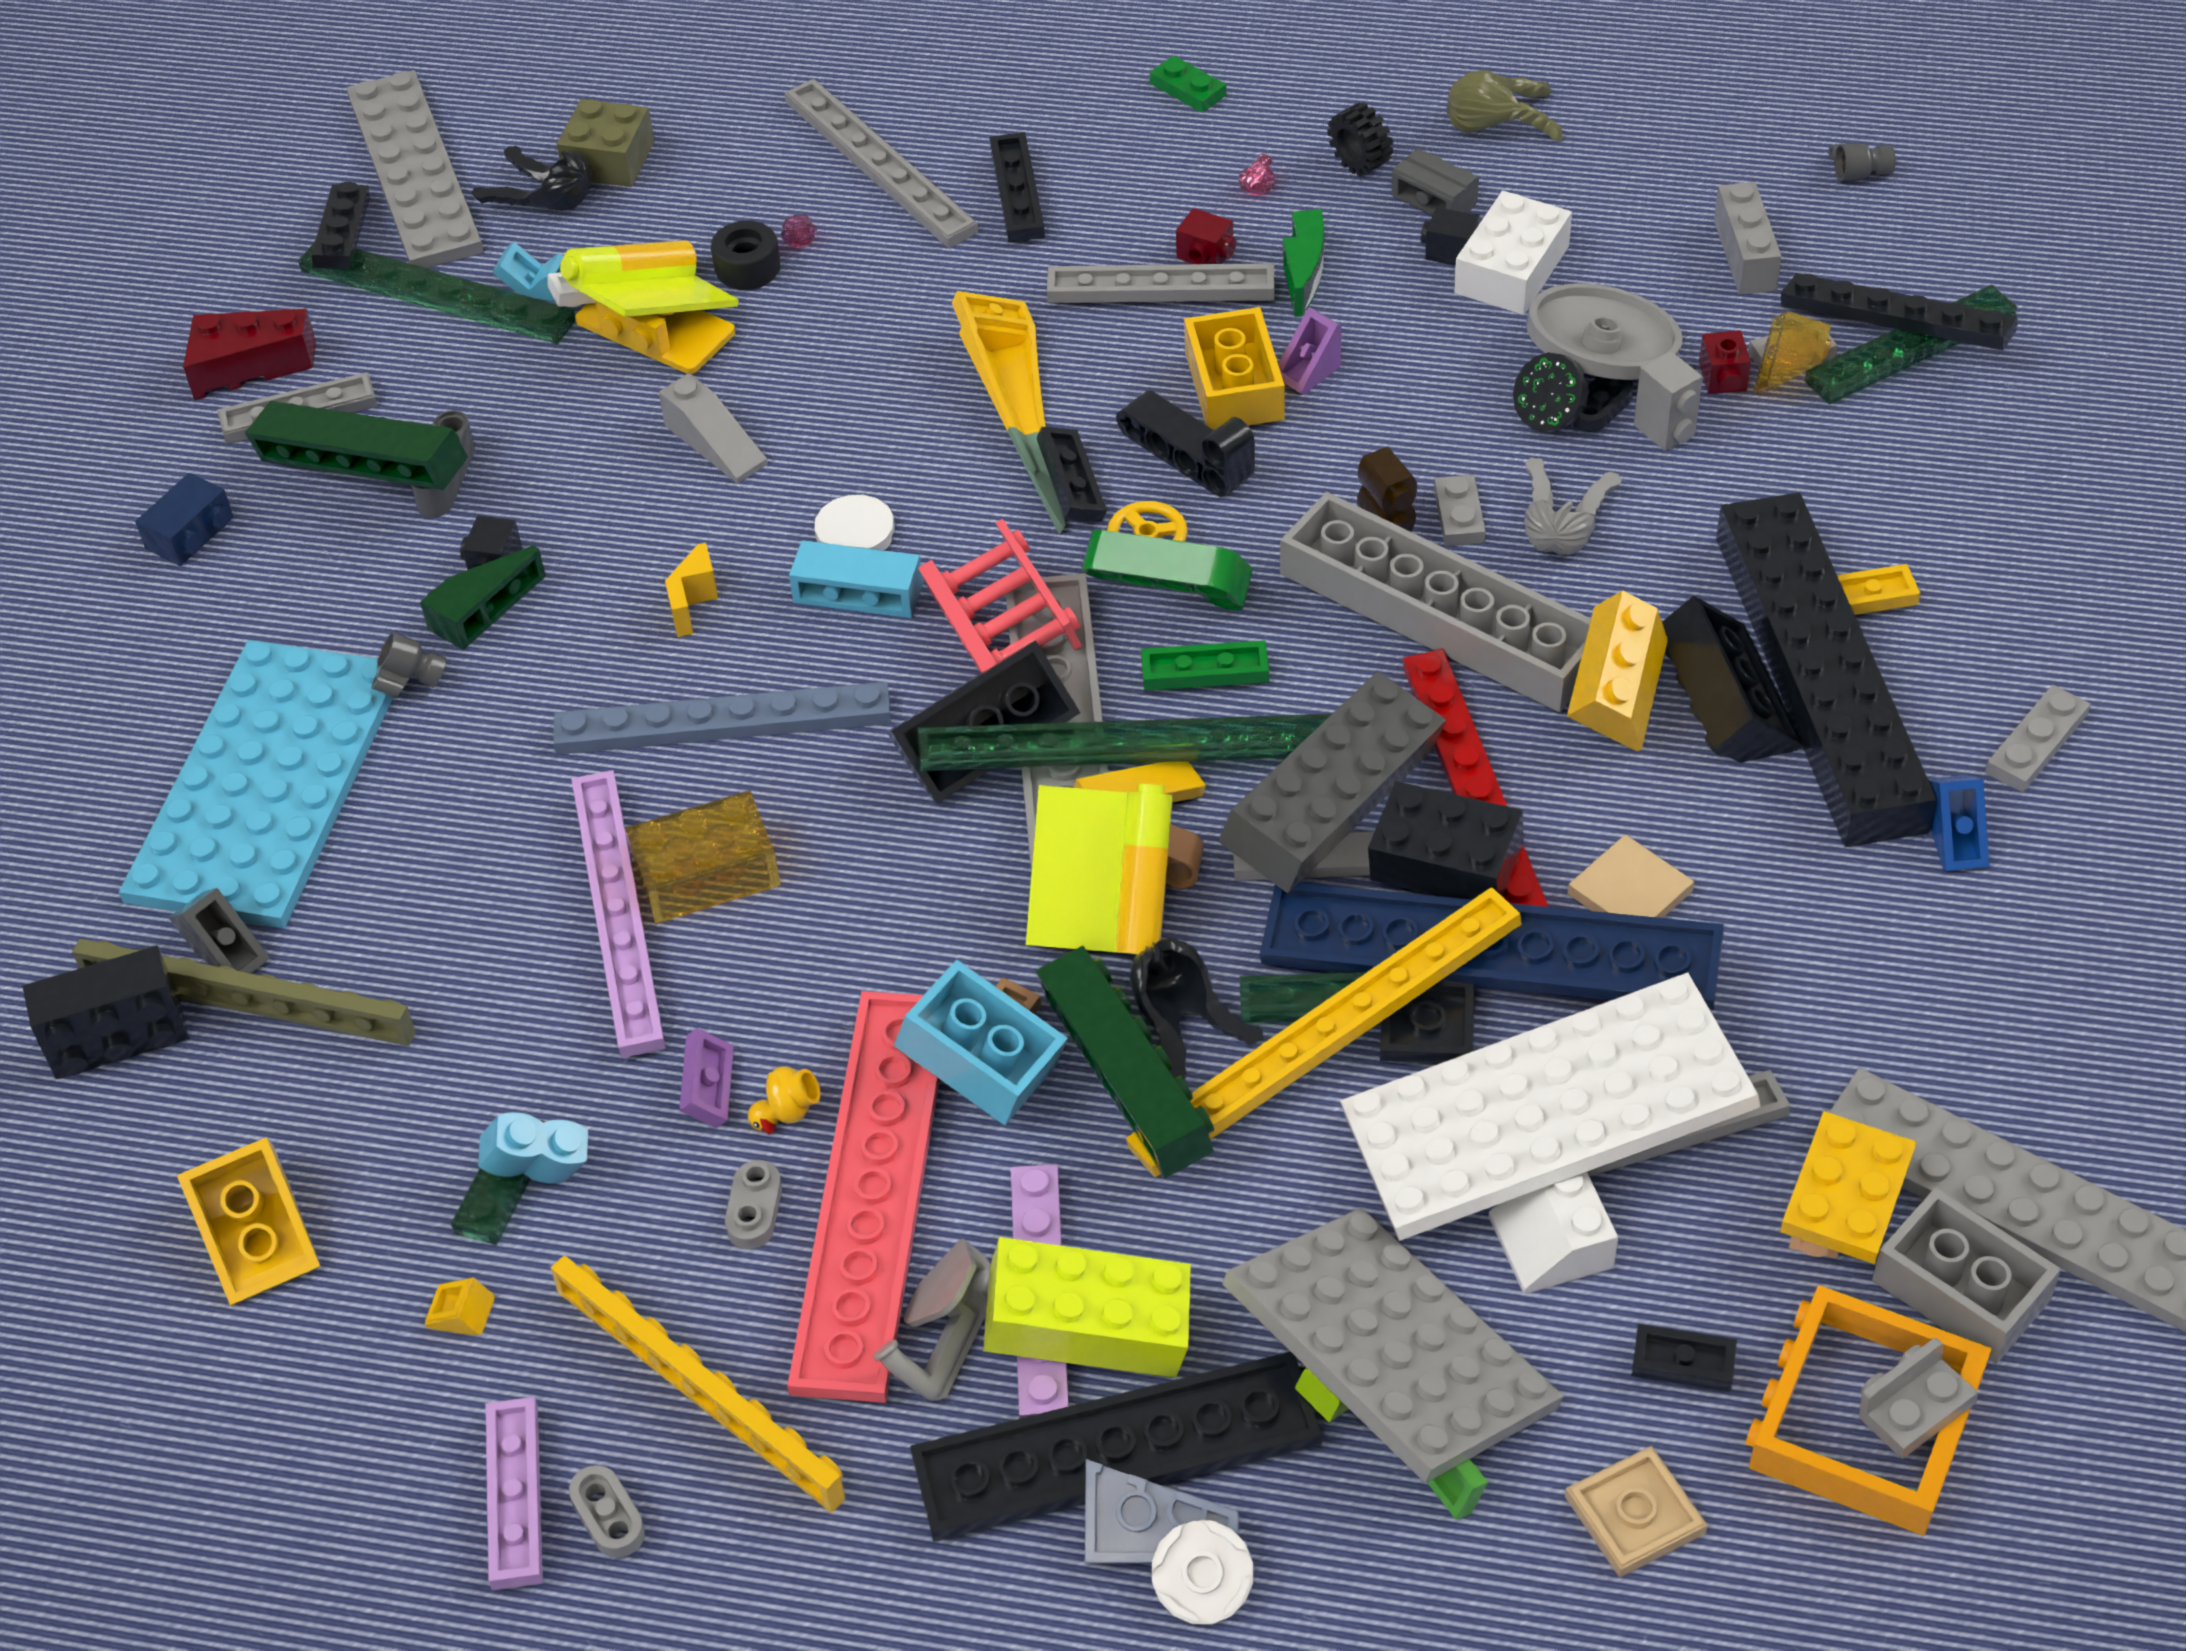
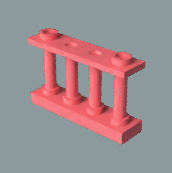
[918,519,1082,673]

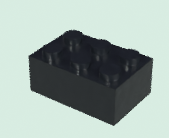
[1368,781,1524,900]
[22,945,189,1079]

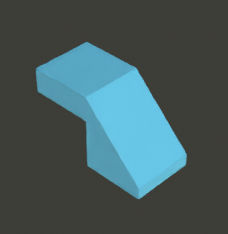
[492,242,564,302]

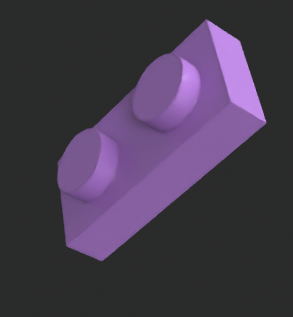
[679,1028,734,1128]

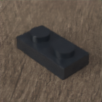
[1631,1324,1737,1392]

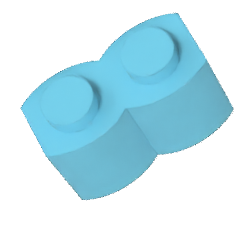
[478,1112,588,1183]

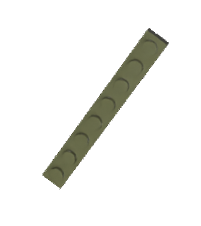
[72,938,416,1046]

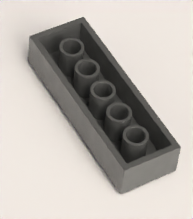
[1218,671,1446,894]

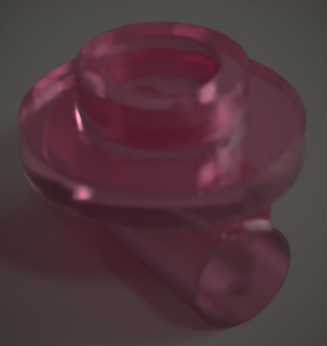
[1238,154,1275,195]

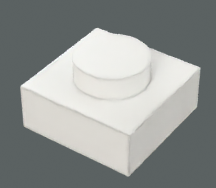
[547,272,595,307]

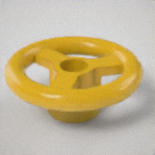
[1107,501,1188,542]

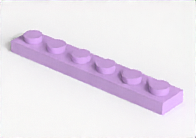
[1011,1164,1069,1419]

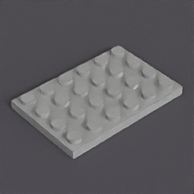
[1222,1207,1564,1483]

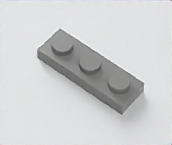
[1985,684,2091,793]

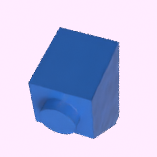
[1928,775,1990,871]

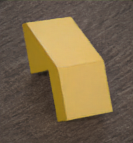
[665,543,718,637]

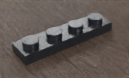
[989,132,1045,242]
[311,182,370,269]

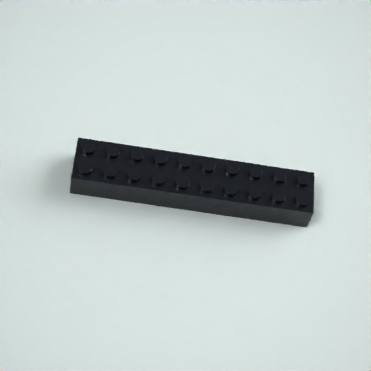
[1716,492,1937,848]

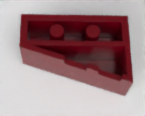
[183,309,316,401]

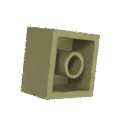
[557,99,655,187]

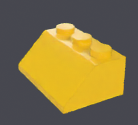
[1567,590,1668,752]

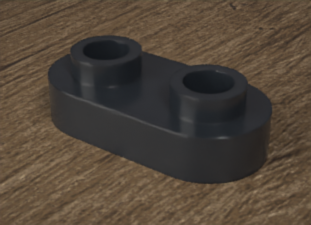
[1572,376,1633,432]

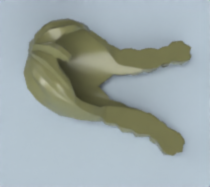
[1447,70,1563,141]

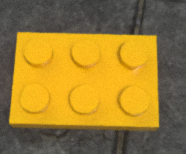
[1780,1111,1917,1264]

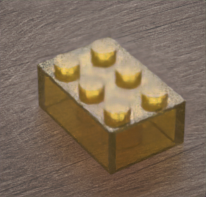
[625,790,781,924]

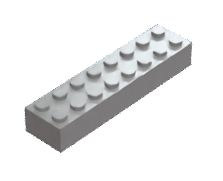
[1280,491,1591,712]

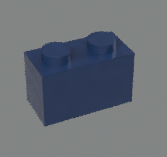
[135,473,234,566]

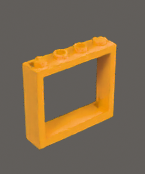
[1745,1285,1992,1536]

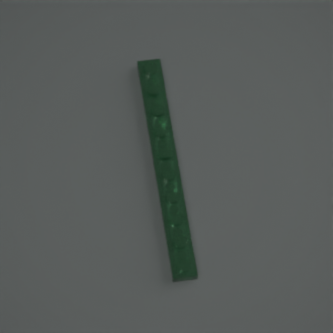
[917,714,1332,771]

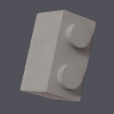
[1634,350,1703,451]

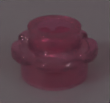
[781,215,817,248]

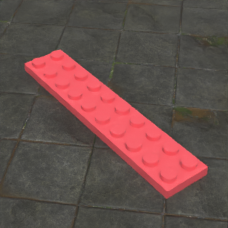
[787,991,940,1403]

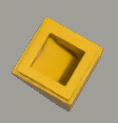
[424,1277,495,1335]

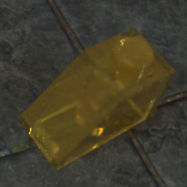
[1753,311,1831,394]

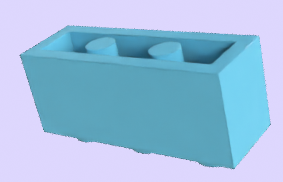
[789,540,923,618]

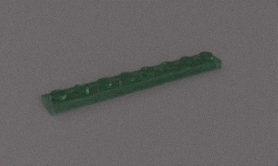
[298,240,576,344]

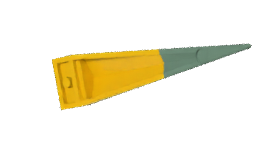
[951,291,1066,534]

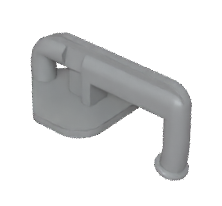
[873,1239,990,1401]

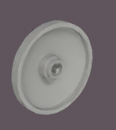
[1526,283,1683,380]

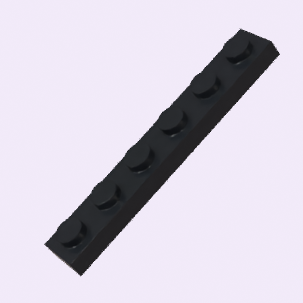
[1781,273,2018,351]

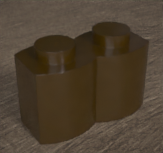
[1357,446,1417,532]

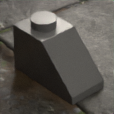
[168,888,270,973]

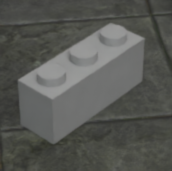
[1714,182,1782,295]

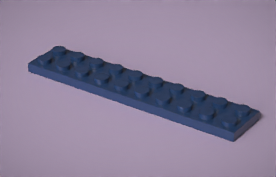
[1260,883,1724,1010]

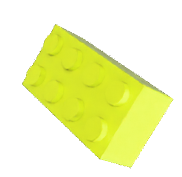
[983,1237,1191,1378]

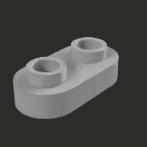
[725,1160,782,1249]
[569,1465,645,1558]

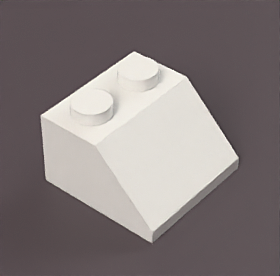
[1489,1172,1618,1294]

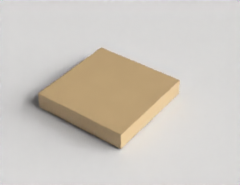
[1567,834,1694,918]
[1565,1446,1708,1578]

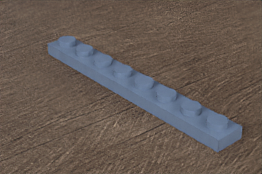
[553,681,891,755]

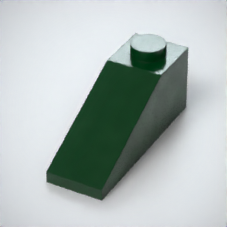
[420,545,546,650]

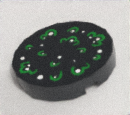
[1513,352,1589,433]

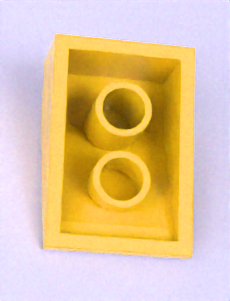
[177,1137,321,1306]

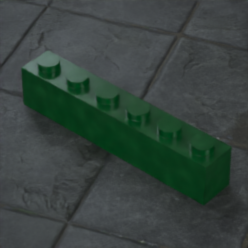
[245,401,468,490]
[1036,946,1214,1179]

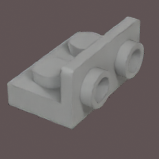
[1859,1337,1978,1459]

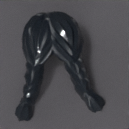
[470,146,593,211]
[1130,938,1263,1080]

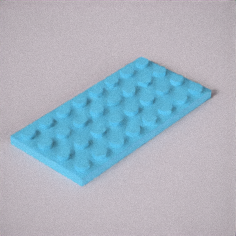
[119,640,393,929]

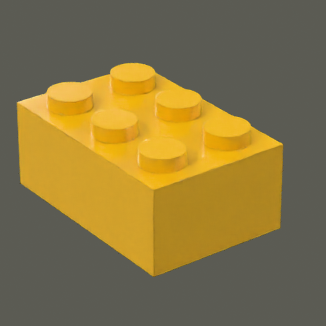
[1184,307,1285,430]

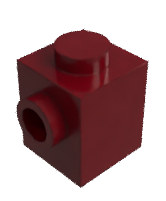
[1176,208,1237,264]
[1699,330,1751,394]

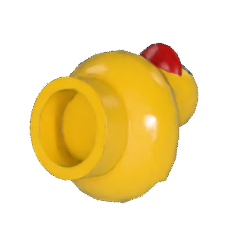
[748,1066,820,1135]

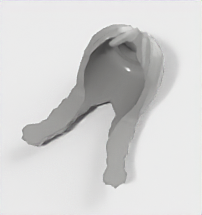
[1524,457,1622,555]

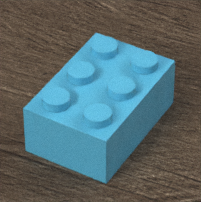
[894,960,1068,1126]

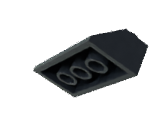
[1662,595,1804,763]
[887,640,1081,804]

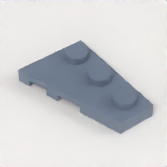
[1085,1459,1239,1564]

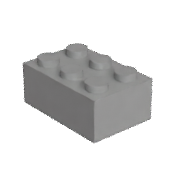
[1872,1187,2061,1364]

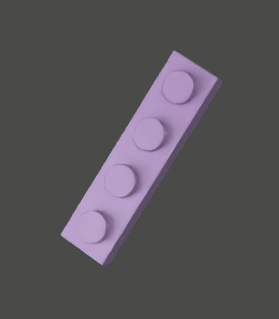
[485,1397,543,1590]

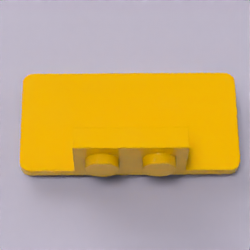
[575,300,735,374]

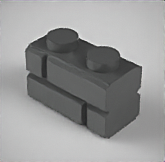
[1392,148,1479,216]

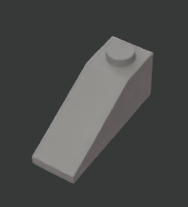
[658,373,768,484]

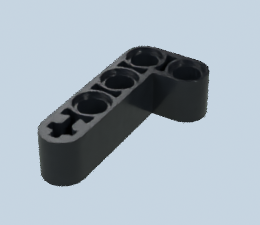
[1116,391,1255,497]

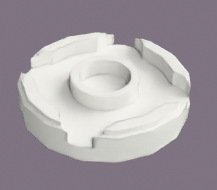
[815,495,895,550]
[1152,1520,1253,1625]

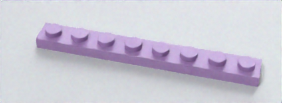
[571,770,666,1058]

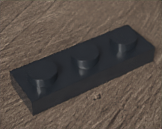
[1036,426,1107,522]

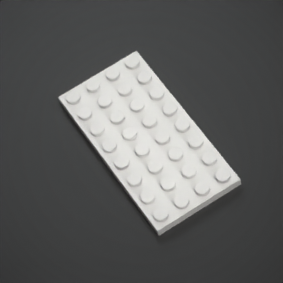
[1340,972,1761,1241]

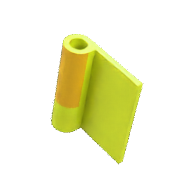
[560,240,739,317]
[1025,783,1173,954]

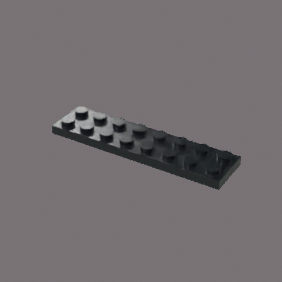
[910,1351,1322,1542]

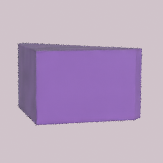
[1278,307,1341,394]

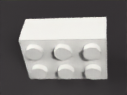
[1454,190,1572,315]

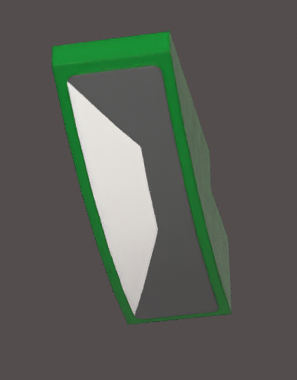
[1283,209,1324,317]

